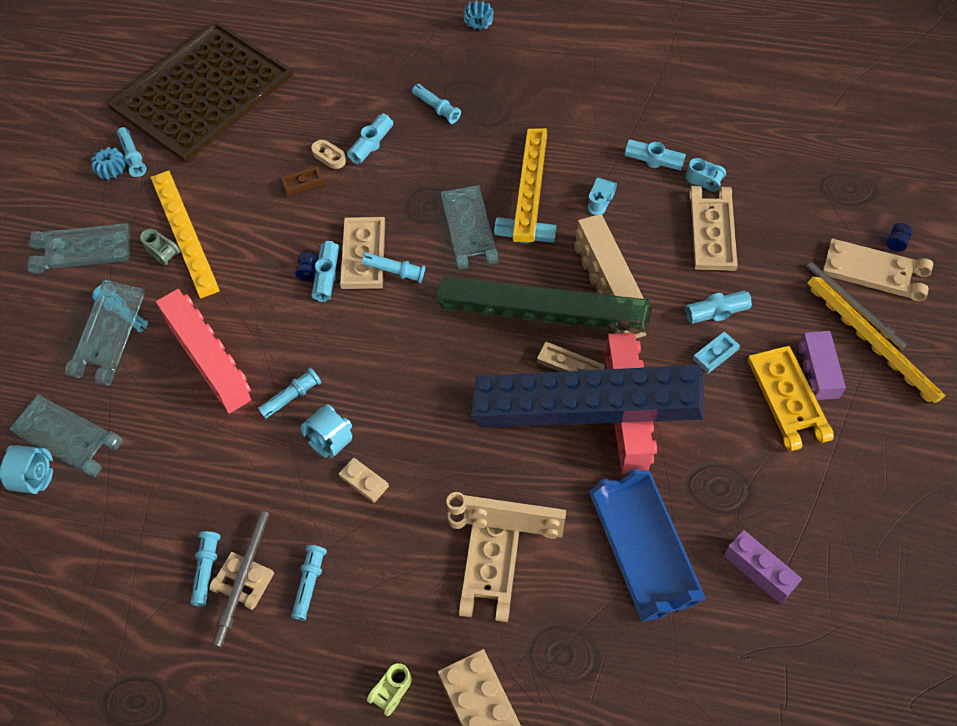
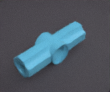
[347,113,393,164]
[625,139,686,171]
[494,217,557,244]
[312,241,339,302]
[685,291,752,324]

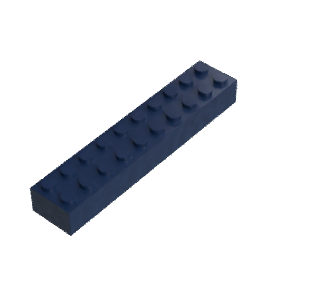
[471,364,704,427]

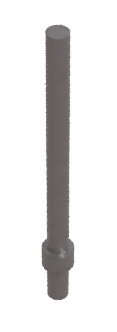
[806,262,907,351]
[212,511,270,649]

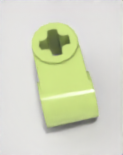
[367,664,412,716]

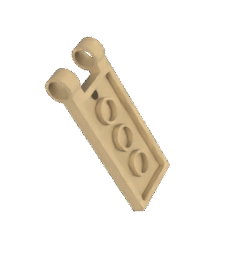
[689,186,738,271]
[823,239,933,301]
[447,492,566,539]
[459,525,519,622]

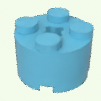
[300,404,352,459]
[0,445,53,494]

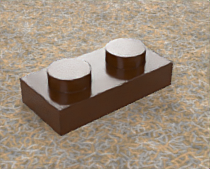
[281,166,325,196]

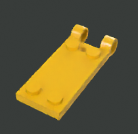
[748,346,834,452]

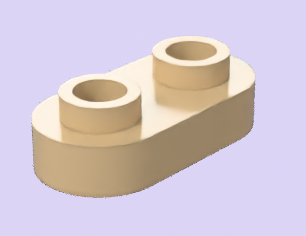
[312,140,346,169]

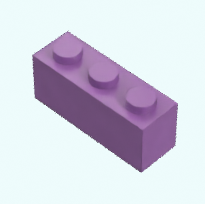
[798,331,846,400]
[724,530,802,605]

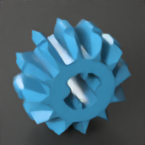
[463,0,494,30]
[91,147,126,180]

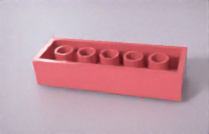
[156,289,251,414]
[605,332,657,474]

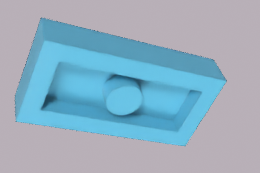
[693,331,740,374]

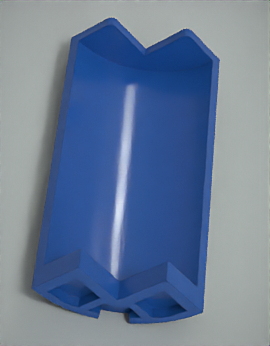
[589,469,706,622]

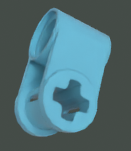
[685,158,726,192]
[588,177,617,216]

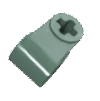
[140,229,180,266]

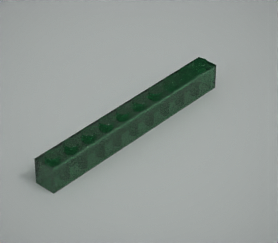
[436,276,652,334]

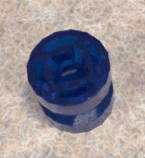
[886,223,913,252]
[295,253,318,281]

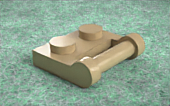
[209,552,274,610]

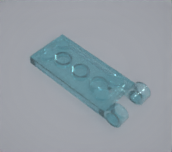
[441,185,499,271]
[27,223,130,274]
[65,280,145,386]
[10,395,124,478]

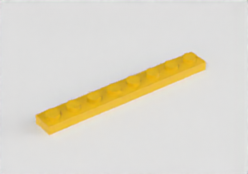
[513,128,547,242]
[151,171,220,299]
[808,277,946,403]

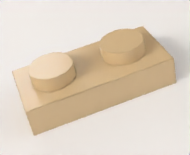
[339,458,389,503]

